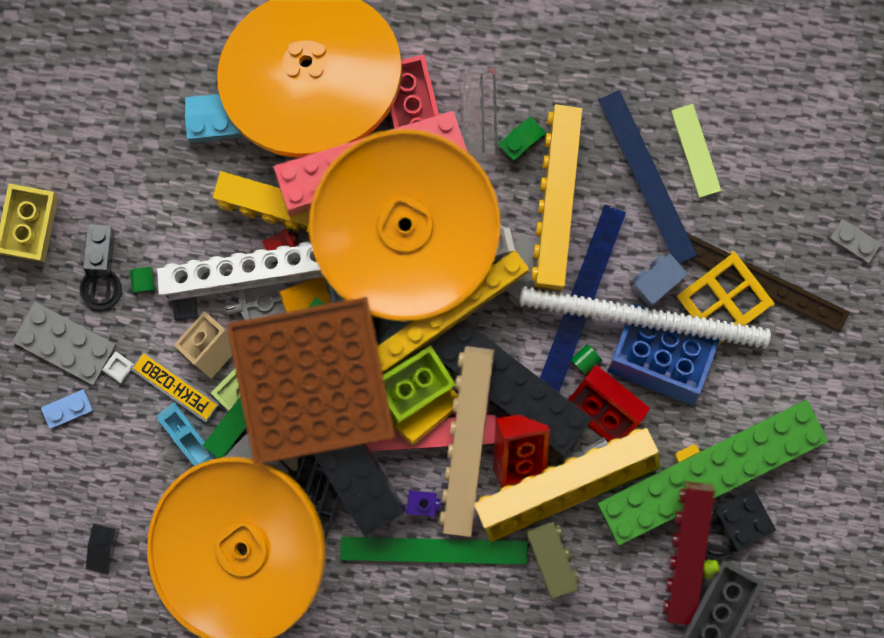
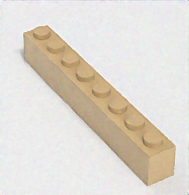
[440,346,494,537]

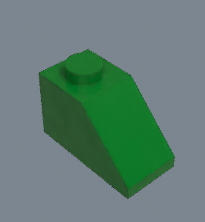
[497,117,546,164]

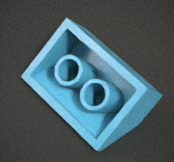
[185,94,244,143]

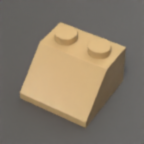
[174,311,232,379]

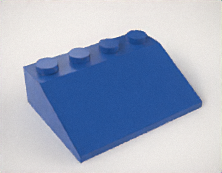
[607,303,719,406]

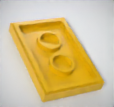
[393,388,459,446]

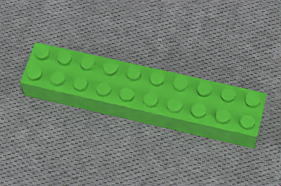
[596,400,828,545]

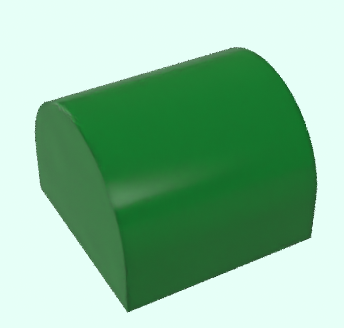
[129,267,156,294]
[570,344,603,377]

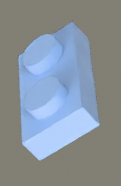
[41,389,93,429]

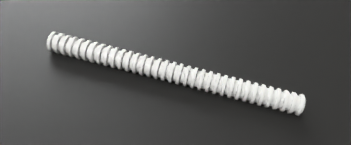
[519,286,771,349]

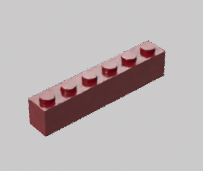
[662,481,715,625]

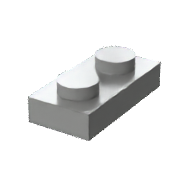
[829,219,881,264]

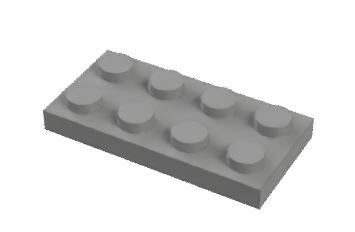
[12,301,116,385]

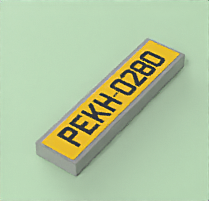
[130,351,220,423]

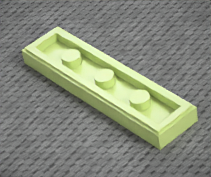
[671,104,721,198]

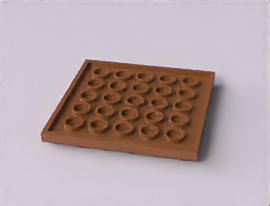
[226,296,395,464]

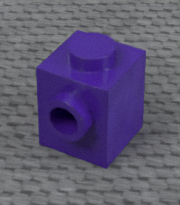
[406,490,441,517]

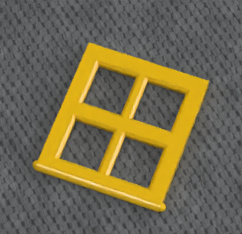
[676,251,774,346]

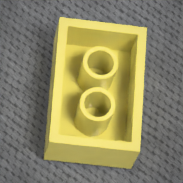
[0,183,59,263]

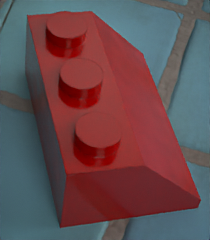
[568,365,651,442]
[493,415,550,488]

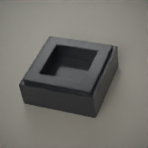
[173,297,198,321]

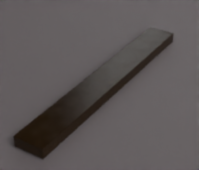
[686,232,850,333]

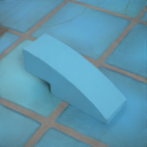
[156,402,218,466]

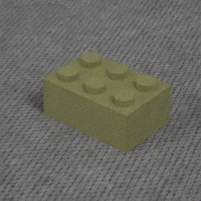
[525,522,581,599]

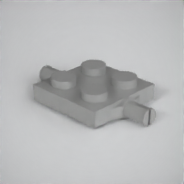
[225,283,286,320]

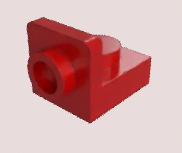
[262,228,299,263]

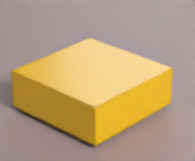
[673,444,700,463]

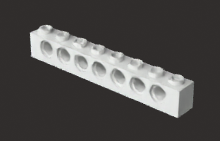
[157,242,325,301]

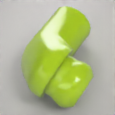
[703,560,720,580]

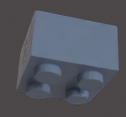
[631,253,688,308]

